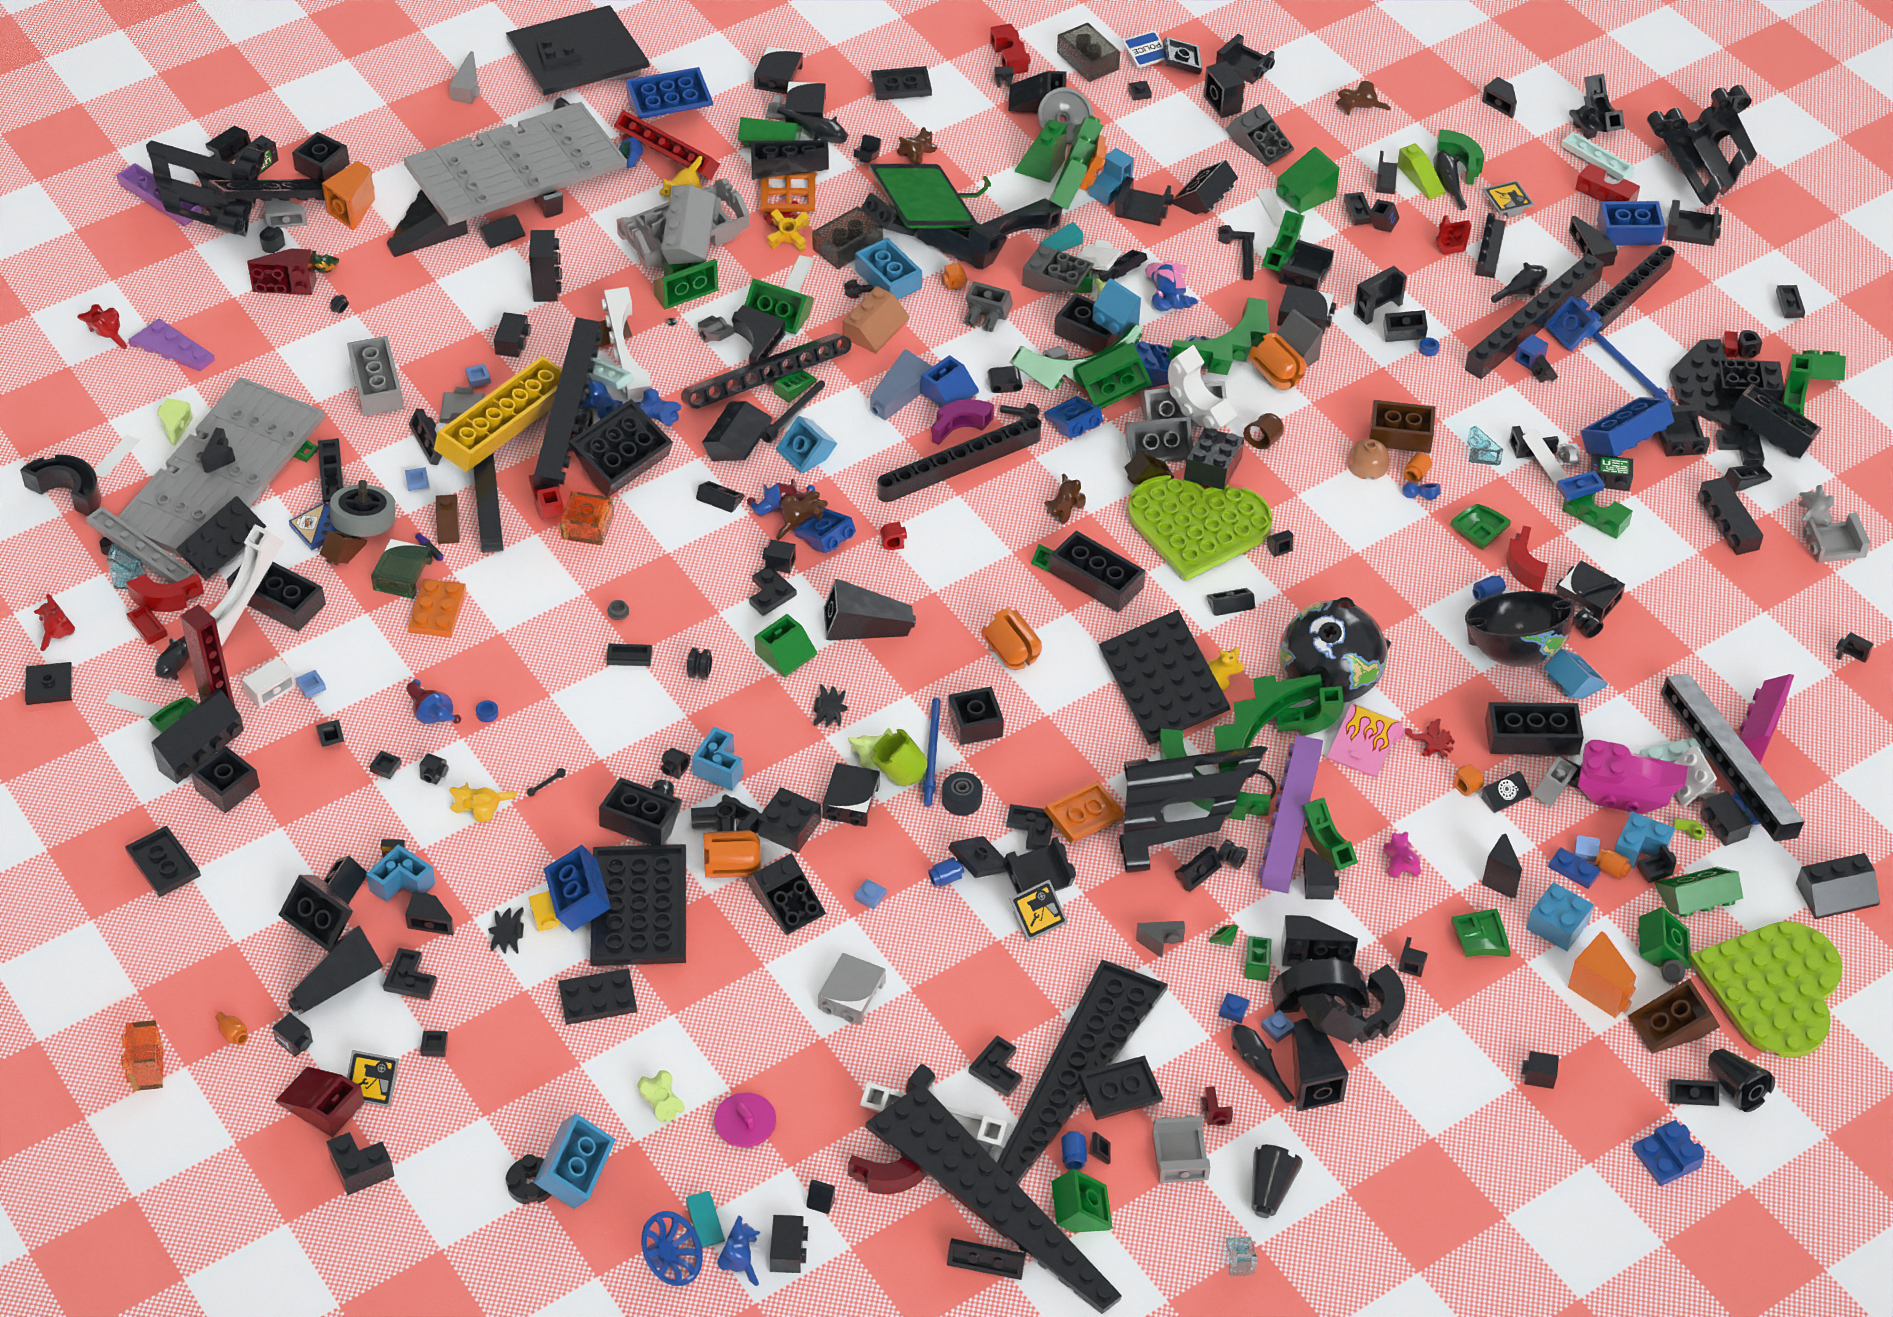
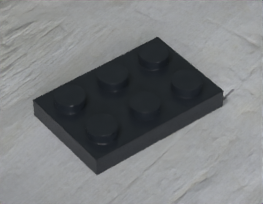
[871,66,932,101]
[125,825,201,898]
[558,968,637,1025]
[1077,1055,1164,1120]

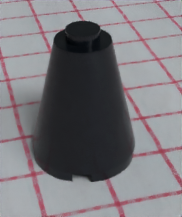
[1708,1048,1775,1112]
[1251,1144,1303,1218]

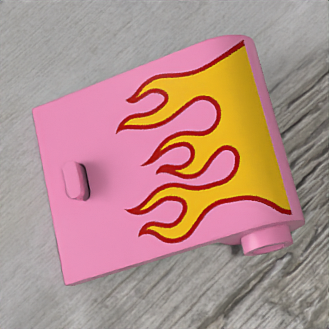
[1327,704,1406,778]

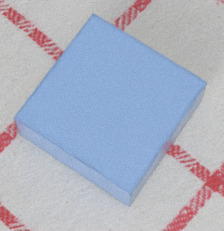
[1574,835,1600,862]

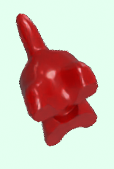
[77,304,127,349]
[34,593,75,651]

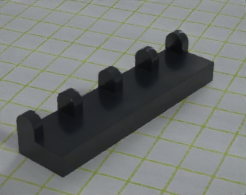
[1475,213,1506,278]

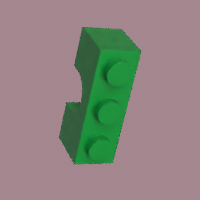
[1562,493,1633,539]

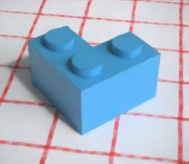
[1089,148,1134,206]
[692,726,743,791]
[1614,812,1675,869]
[366,844,436,902]

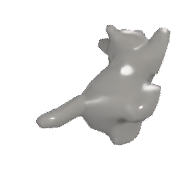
[1798,485,1834,526]

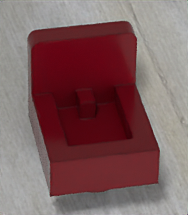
[1200,1086,1233,1126]

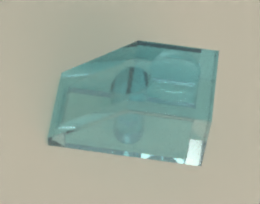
[107,544,147,590]

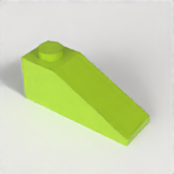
[1397,143,1446,200]

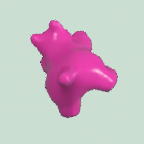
[1383,831,1422,878]

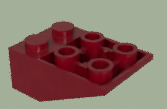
[247,248,317,295]
[275,1066,365,1138]

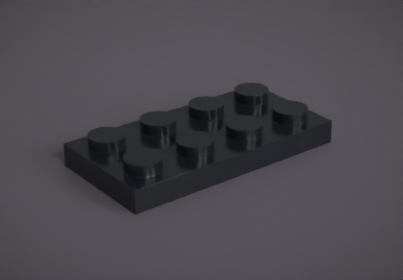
[176,495,267,581]

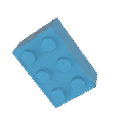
[855,237,922,300]
[533,1113,616,1209]

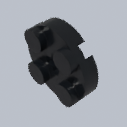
[505,1154,551,1205]

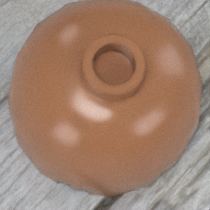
[1348,439,1390,480]

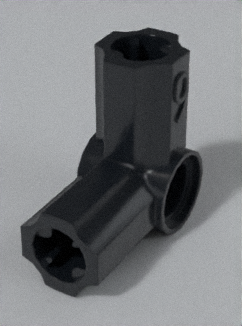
[691,801,737,832]

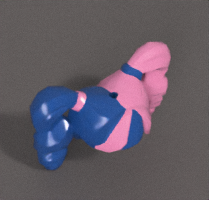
[1145,261,1198,312]

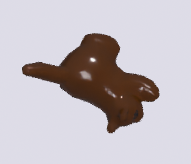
[1336,80,1391,115]
[897,127,937,164]
[1044,473,1086,524]
[776,491,828,540]

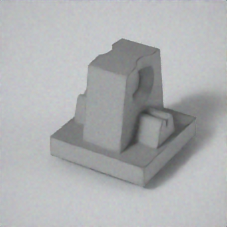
[766,94,786,119]
[1556,443,1579,465]

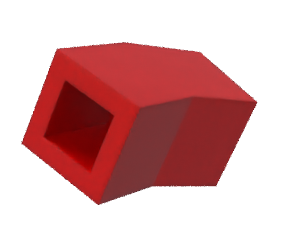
[1722,331,1738,358]

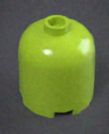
[870,729,927,787]

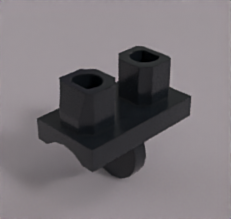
[1569,105,1604,139]

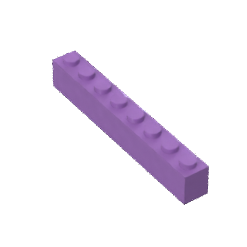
[1258,735,1323,894]

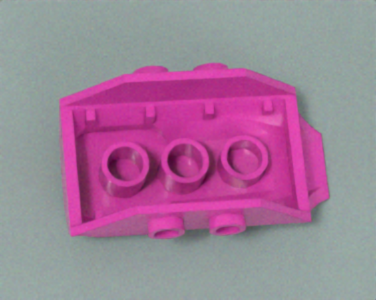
[1578,739,1688,814]

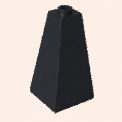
[823,579,916,641]
[287,925,384,1015]
[1292,1018,1349,1112]

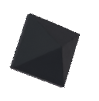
[1088,1132,1111,1165]

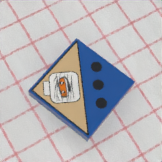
[289,502,340,551]

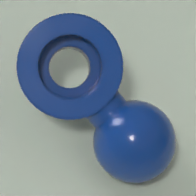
[1402,482,1441,500]

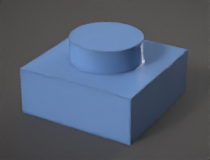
[465,364,491,388]
[405,467,429,491]
[295,670,326,698]
[854,879,887,910]
[1261,1010,1294,1043]

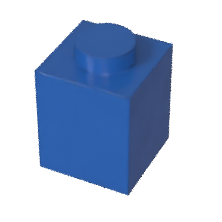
[1515,334,1548,370]

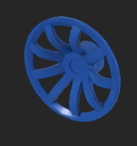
[641,1211,703,1286]

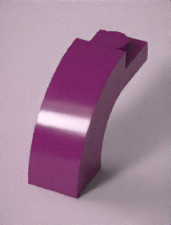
[931,399,994,445]

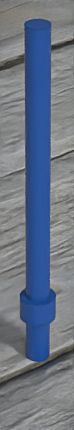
[1592,332,1676,406]
[922,698,941,807]

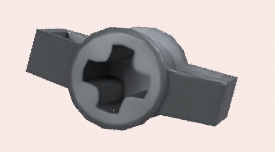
[698,315,734,343]

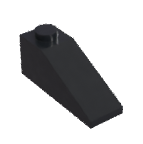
[1569,216,1618,267]

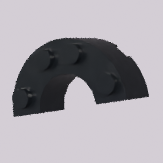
[20,454,101,516]
[1271,957,1370,1013]

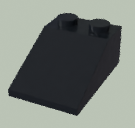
[278,874,353,951]

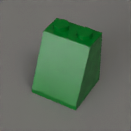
[1015,119,1067,183]
[1276,146,1340,214]

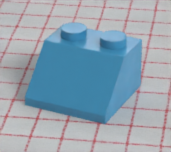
[1092,278,1141,338]
[776,415,838,473]
[1544,648,1608,700]

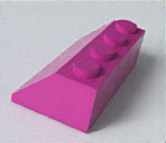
[1737,674,1795,764]

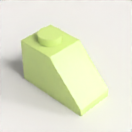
[157,398,193,446]

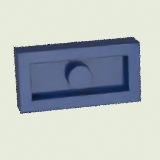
[1556,470,1605,501]
[1548,847,1601,890]

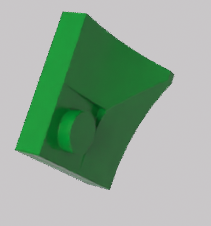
[1450,504,1511,550]
[148,696,198,733]
[1451,908,1511,957]

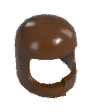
[1243,413,1284,450]

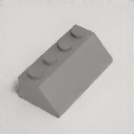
[661,185,717,264]
[1140,381,1230,427]

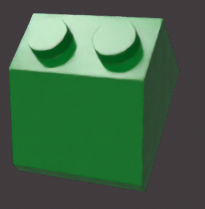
[1638,907,1692,969]
[1051,1169,1113,1233]

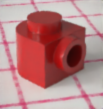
[880,522,907,550]

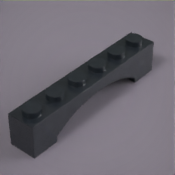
[968,198,1063,256]

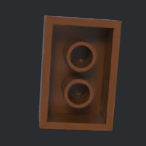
[1369,400,1436,453]

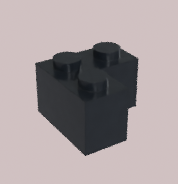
[326,1132,395,1195]

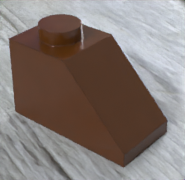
[436,494,460,544]
[319,531,367,566]

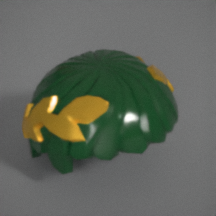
[312,250,340,273]

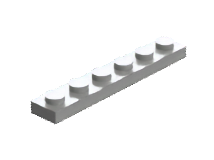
[86,506,195,584]

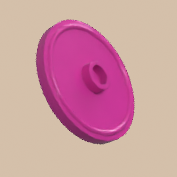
[714,1093,776,1147]

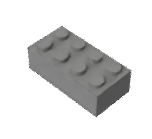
[347,335,404,416]

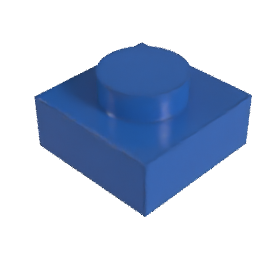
[1219,992,1250,1023]

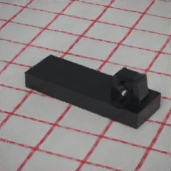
[408,408,442,465]
[947,1238,1026,1280]

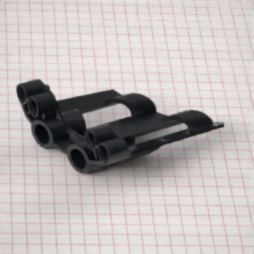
[1647,85,1758,206]
[146,140,265,237]
[1119,746,1268,873]

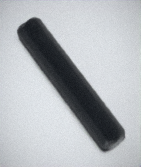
[1242,235,1254,281]

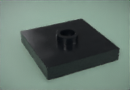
[1163,37,1202,75]
[25,662,73,705]
[948,836,1007,878]

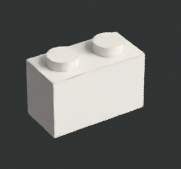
[242,657,297,709]

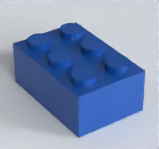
[1597,201,1665,245]
[543,845,611,932]

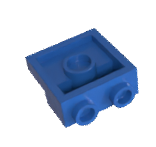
[1544,295,1603,351]
[1044,396,1103,438]
[794,508,856,554]
[1632,1120,1705,1187]

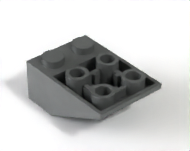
[1225,103,1295,166]
[1022,244,1094,292]

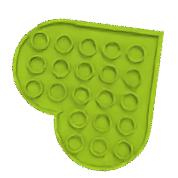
[1128,475,1272,582]
[1688,921,1843,1058]

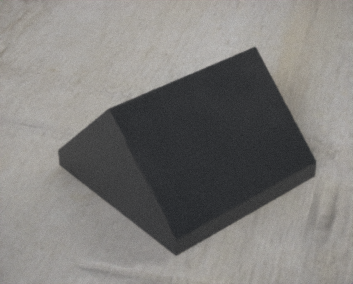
[1482,833,1522,898]

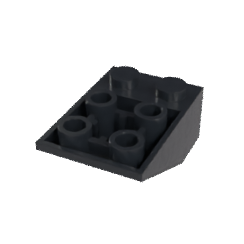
[1008,71,1067,113]
[1718,359,1785,402]
[746,853,827,936]
[1281,915,1358,967]

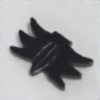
[814,684,848,727]
[488,907,524,954]

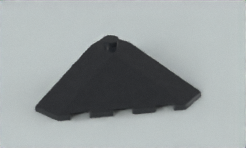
[387,189,468,258]

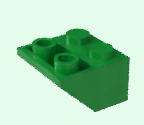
[1799,350,1846,380]
[754,614,817,678]

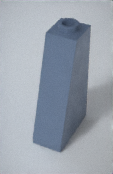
[870,349,933,421]

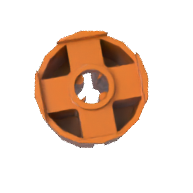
[1248,332,1307,390]
[981,607,1042,671]
[703,830,761,879]

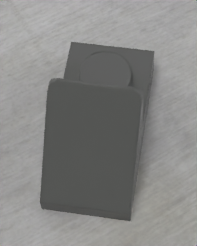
[1136,921,1185,958]

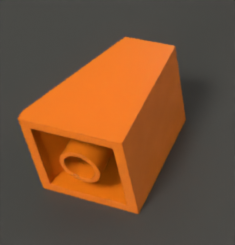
[322,161,375,230]
[1567,931,1637,1019]

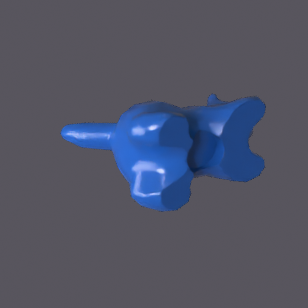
[581,379,623,420]
[635,388,681,426]
[717,1215,760,1286]

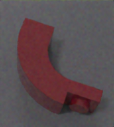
[848,1155,926,1194]

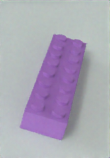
[117,163,202,226]

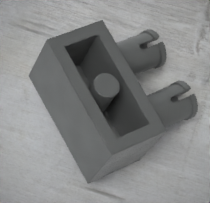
[963,281,1013,332]

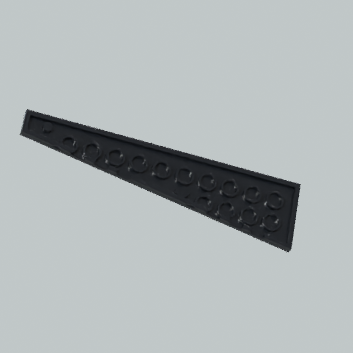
[997,959,1168,1184]
[865,1083,1122,1314]

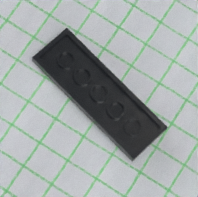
[208,179,325,202]

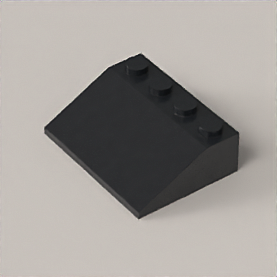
[569,399,673,498]

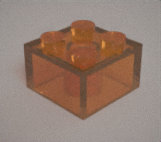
[560,491,614,546]
[121,1020,164,1091]

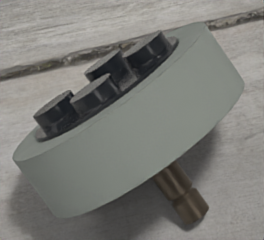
[330,480,395,537]

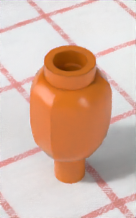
[215,1012,249,1045]

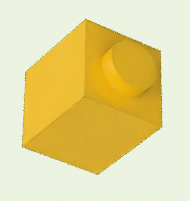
[528,891,561,932]

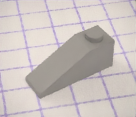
[449,51,480,105]

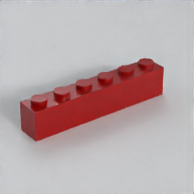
[614,110,720,181]

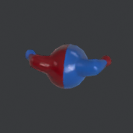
[747,479,815,516]
[406,679,462,724]

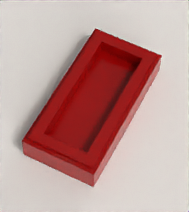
[126,604,168,645]

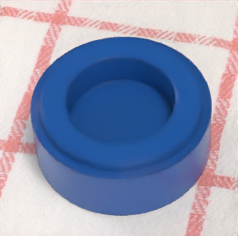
[1419,337,1440,356]
[476,700,499,723]

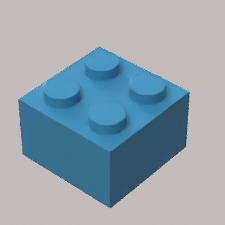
[1526,882,1594,951]

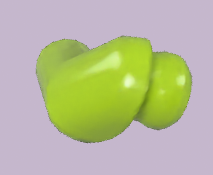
[1673,818,1706,840]

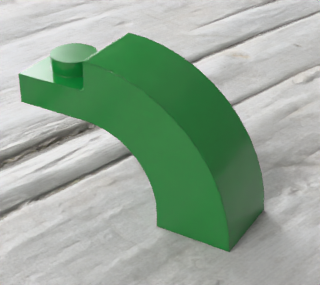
[1277,686,1343,736]
[1301,797,1358,871]

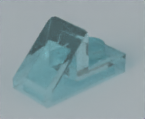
[1467,425,1504,466]
[1226,1237,1258,1276]

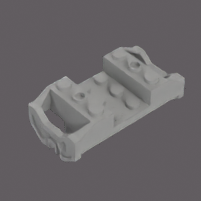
[616,178,750,268]

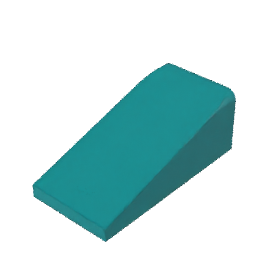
[1039,222,1083,252]
[686,1191,725,1248]

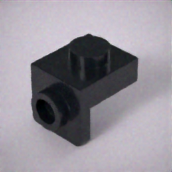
[853,134,881,163]
[1836,632,1874,663]
[1637,845,1677,883]

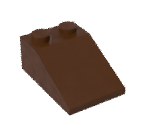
[1628,978,1720,1054]

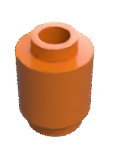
[1404,453,1432,483]
[1595,848,1631,879]

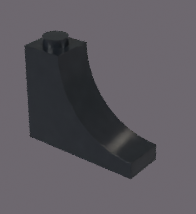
[732,305,786,364]

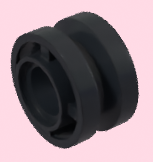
[687,647,712,680]

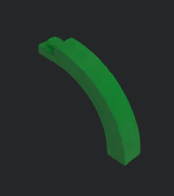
[1159,729,1271,821]

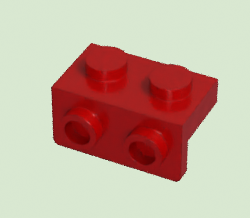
[1436,215,1472,255]

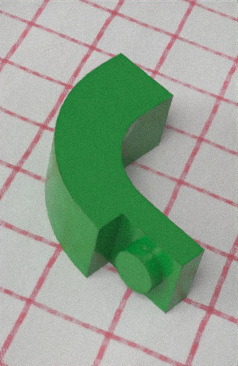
[1437,129,1484,185]
[1262,210,1305,272]
[1782,354,1813,416]

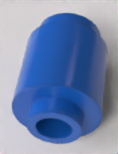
[1472,575,1506,601]
[928,857,964,887]
[1061,1131,1087,1170]

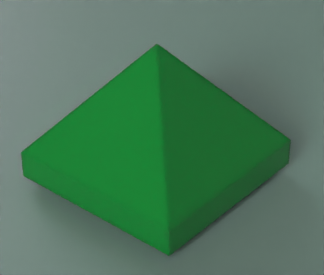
[1031,544,1054,572]
[1209,924,1238,946]

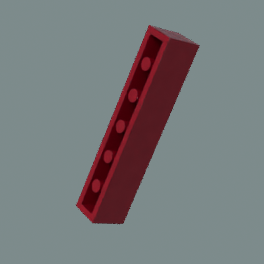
[180,604,235,707]

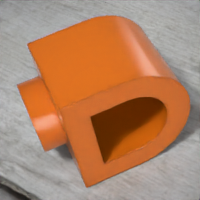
[941,263,968,290]
[1453,764,1484,796]

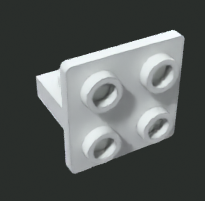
[1674,745,1717,807]

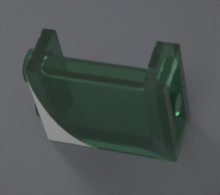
[371,539,433,599]

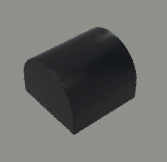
[1267,530,1294,557]
[906,1064,936,1093]

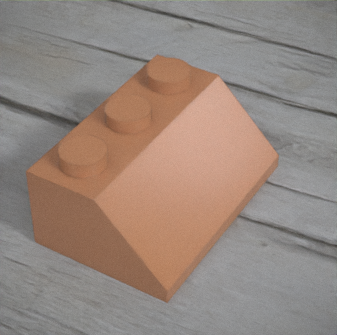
[842,286,910,354]

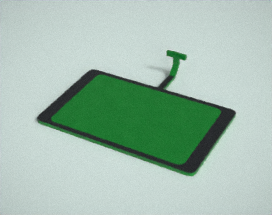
[869,164,991,228]

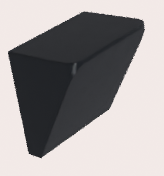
[806,1179,835,1214]

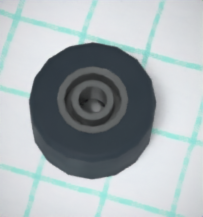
[942,772,983,816]

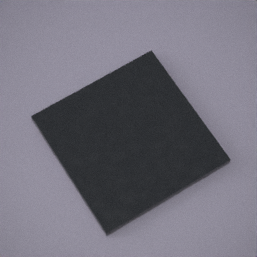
[506,5,650,96]

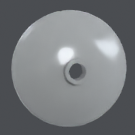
[1038,87,1094,144]

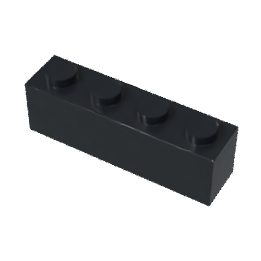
[1698,477,1764,555]

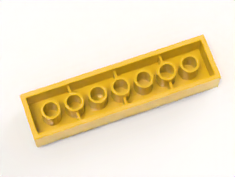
[434,355,562,472]

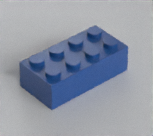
[1580,397,1674,457]

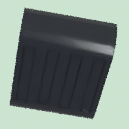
[987,366,1023,393]

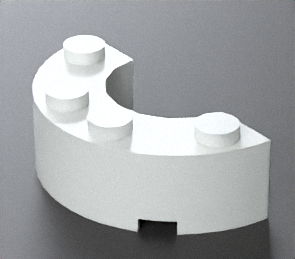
[1168,345,1238,429]

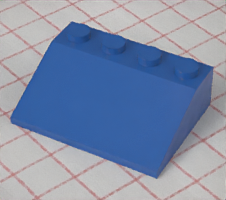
[626,67,714,119]

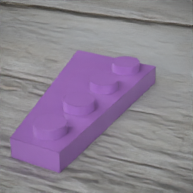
[128,318,215,371]

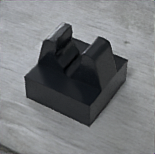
[994,66,1014,87]
[1531,354,1558,383]

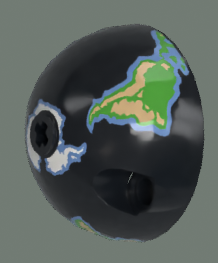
[1465,591,1574,667]
[1279,597,1388,703]

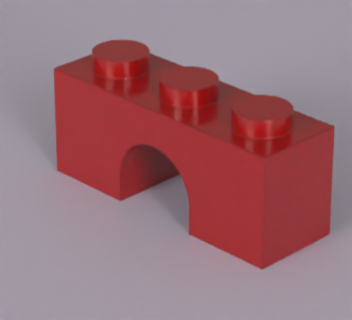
[990,23,1031,75]
[1575,163,1640,202]

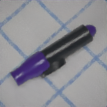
[415,533,443,561]

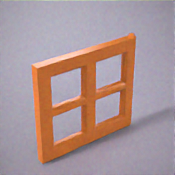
[760,172,817,212]

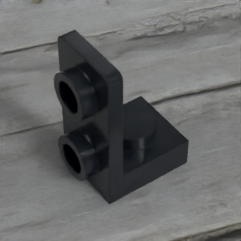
[1509,426,1559,459]
[722,794,761,834]

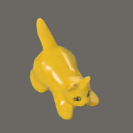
[659,156,702,202]
[1207,647,1245,691]
[449,782,518,822]

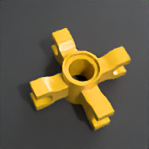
[767,209,810,252]

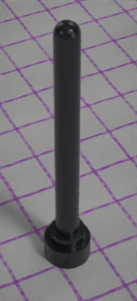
[761,380,825,443]

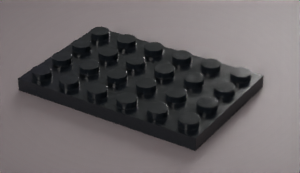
[1098,609,1231,745]
[590,844,686,966]

